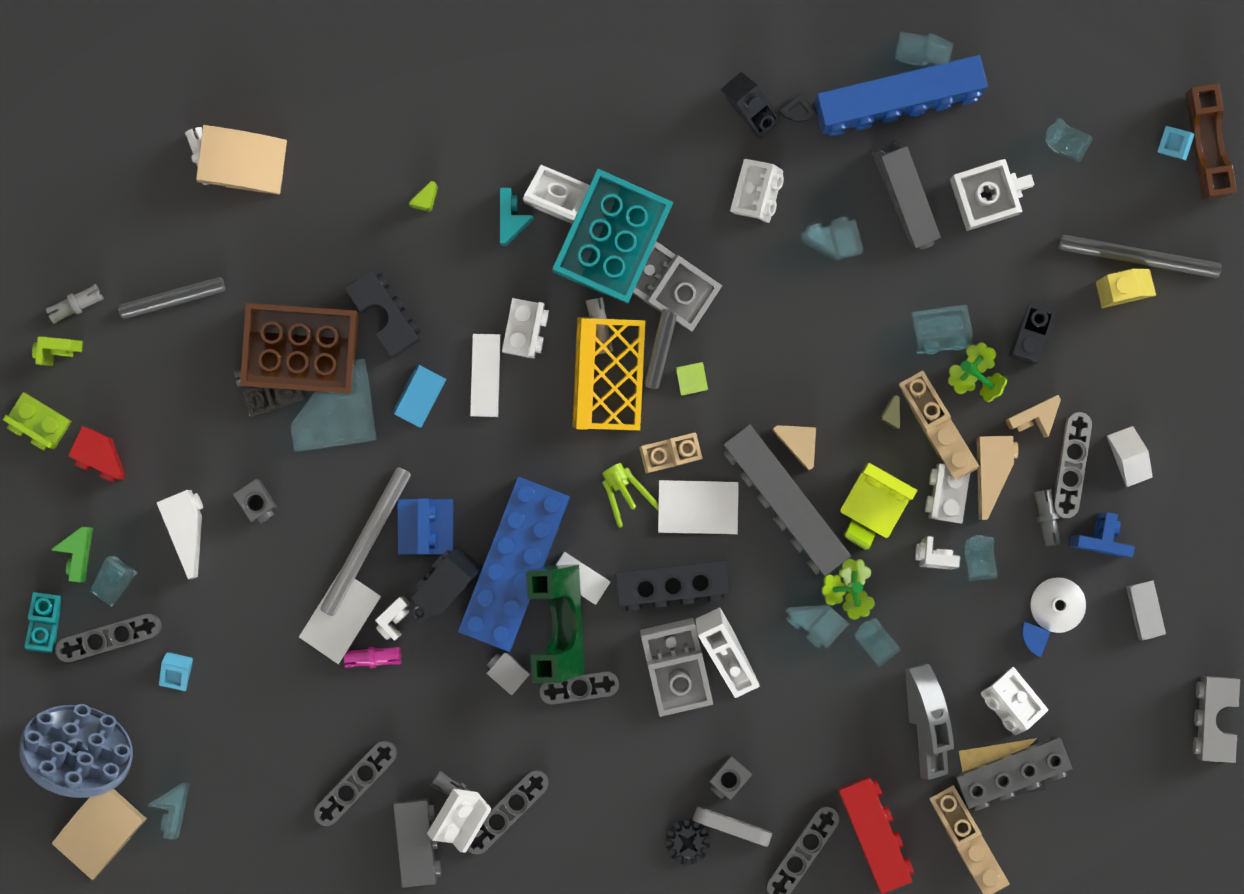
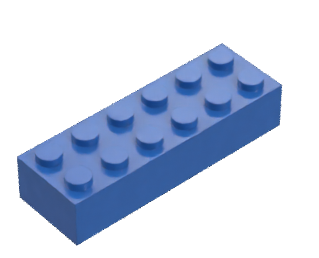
[814,55,988,137]
[458,476,571,652]

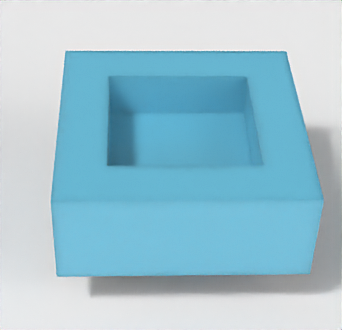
[1158,126,1194,160]

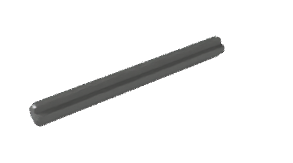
[1059,235,1222,278]

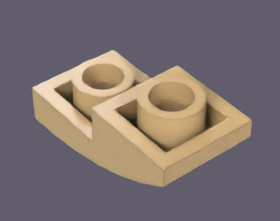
[639,432,703,474]

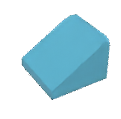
[159,653,193,691]

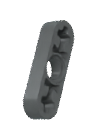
[540,671,619,704]

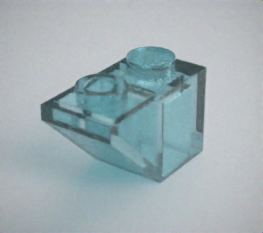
[800,217,863,261]
[784,605,849,648]

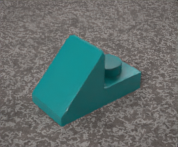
[500,188,534,246]

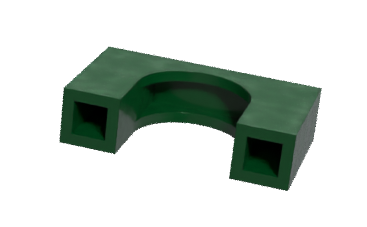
[526,564,585,683]

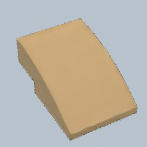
[196,125,287,195]
[52,789,147,880]

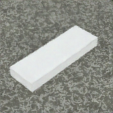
[470,334,501,417]

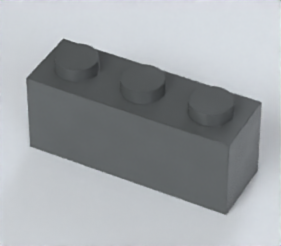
[393,798,441,888]

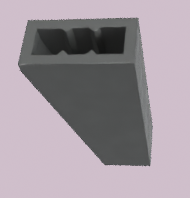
[871,140,941,249]

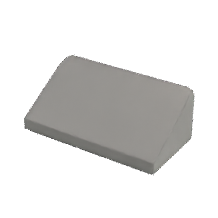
[1126,580,1166,641]

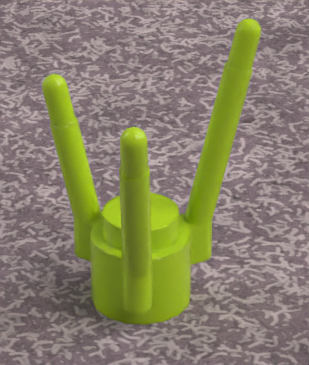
[602,463,659,528]

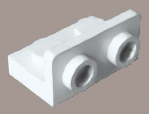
[730,159,784,223]
[502,298,549,359]
[925,463,970,524]
[915,536,960,570]
[375,596,411,641]
[981,667,1048,735]
[427,789,491,853]

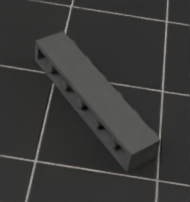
[722,425,851,576]

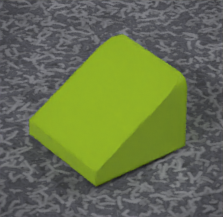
[409,181,438,212]
[676,362,708,396]
[843,520,876,550]

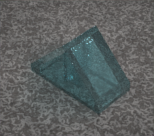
[90,556,138,607]

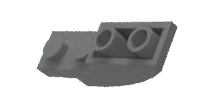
[905,664,954,780]

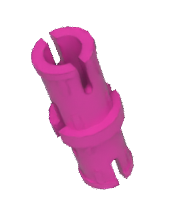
[344,646,401,668]

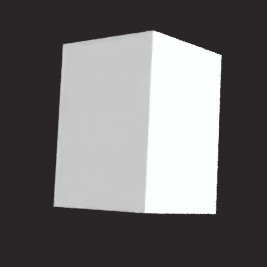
[523,165,590,224]

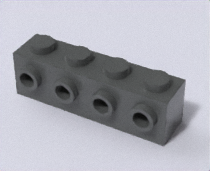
[953,736,1073,811]

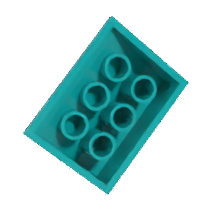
[552,169,673,303]

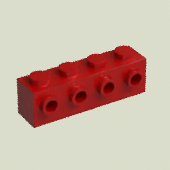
[837,776,914,894]

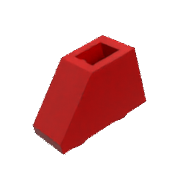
[68,426,125,482]

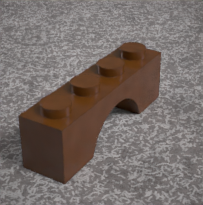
[1185,83,1237,201]

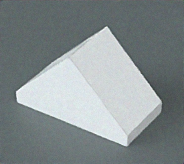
[1107,426,1153,487]

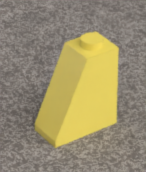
[1096,269,1156,308]

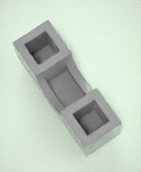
[1193,676,1240,763]

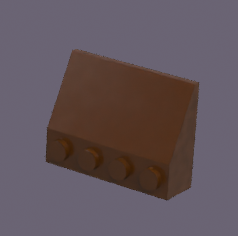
[240,303,360,394]

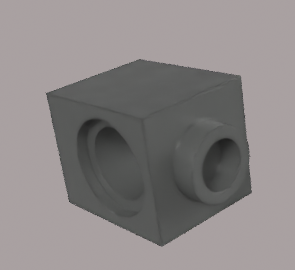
[233,479,277,524]
[709,755,752,800]

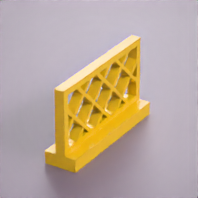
[572,317,645,430]

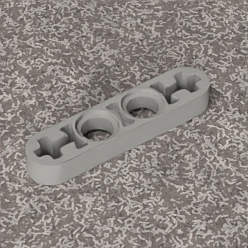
[1053,412,1092,518]

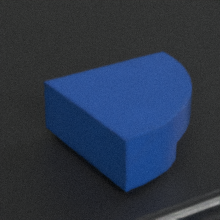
[1022,622,1050,657]

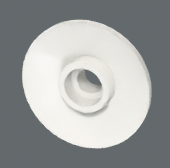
[1030,578,1086,633]

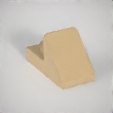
[1005,395,1061,438]

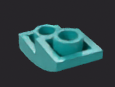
[24,592,61,654]

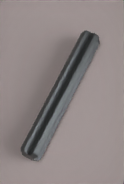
[118,277,225,319]

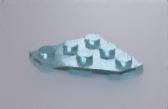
[291,358,377,452]

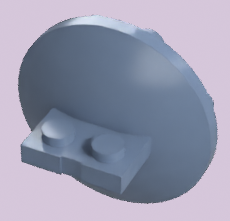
[19,704,133,798]

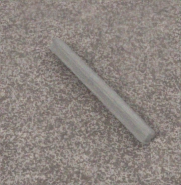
[320,467,411,616]

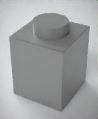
[487,652,531,695]

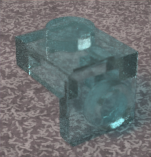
[1045,118,1093,163]
[964,535,997,581]
[854,618,900,667]

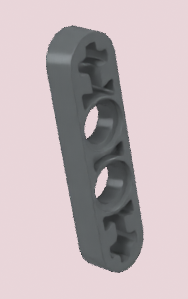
[55,614,162,662]
[314,740,398,826]
[467,770,549,855]
[766,806,839,894]

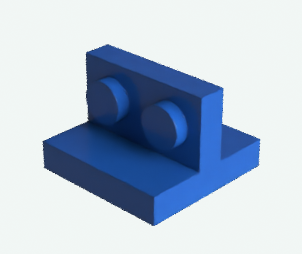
[398,499,454,555]
[1069,512,1135,557]

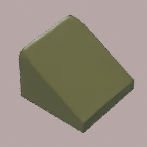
[879,395,900,430]

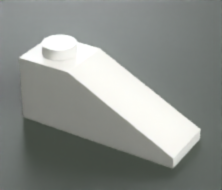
[157,490,203,579]
[695,607,760,698]

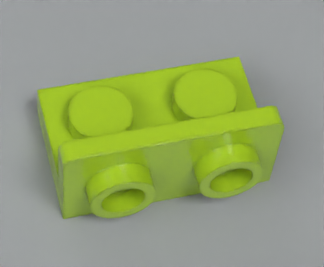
[32,337,83,366]
[2,392,72,450]

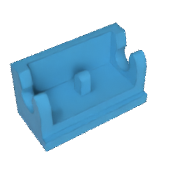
[392,365,446,428]

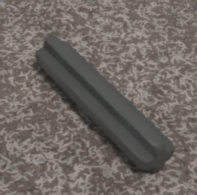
[644,309,677,389]

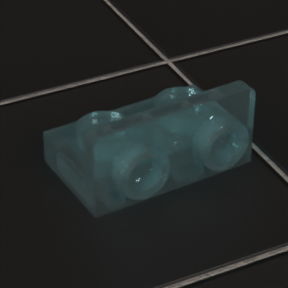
[912,305,973,354]

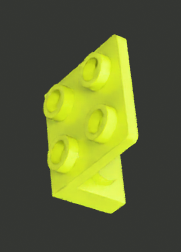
[840,463,917,538]

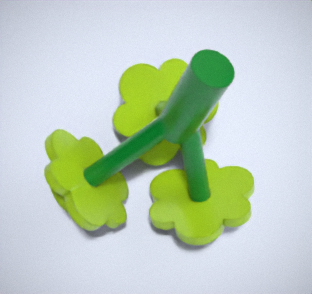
[948,342,1007,402]
[822,559,875,620]

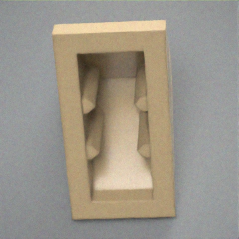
[772,425,816,471]

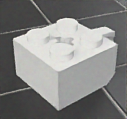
[950,159,1035,231]

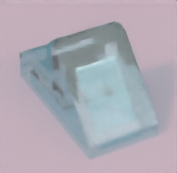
[894,32,953,67]
[148,782,190,840]

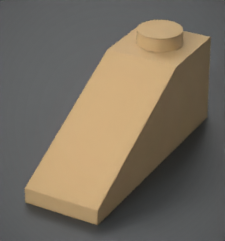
[976,436,1018,520]

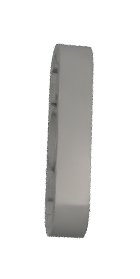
[692,806,773,847]

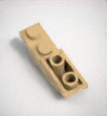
[899,371,979,481]
[930,785,1010,894]

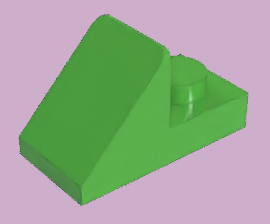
[51,527,93,582]

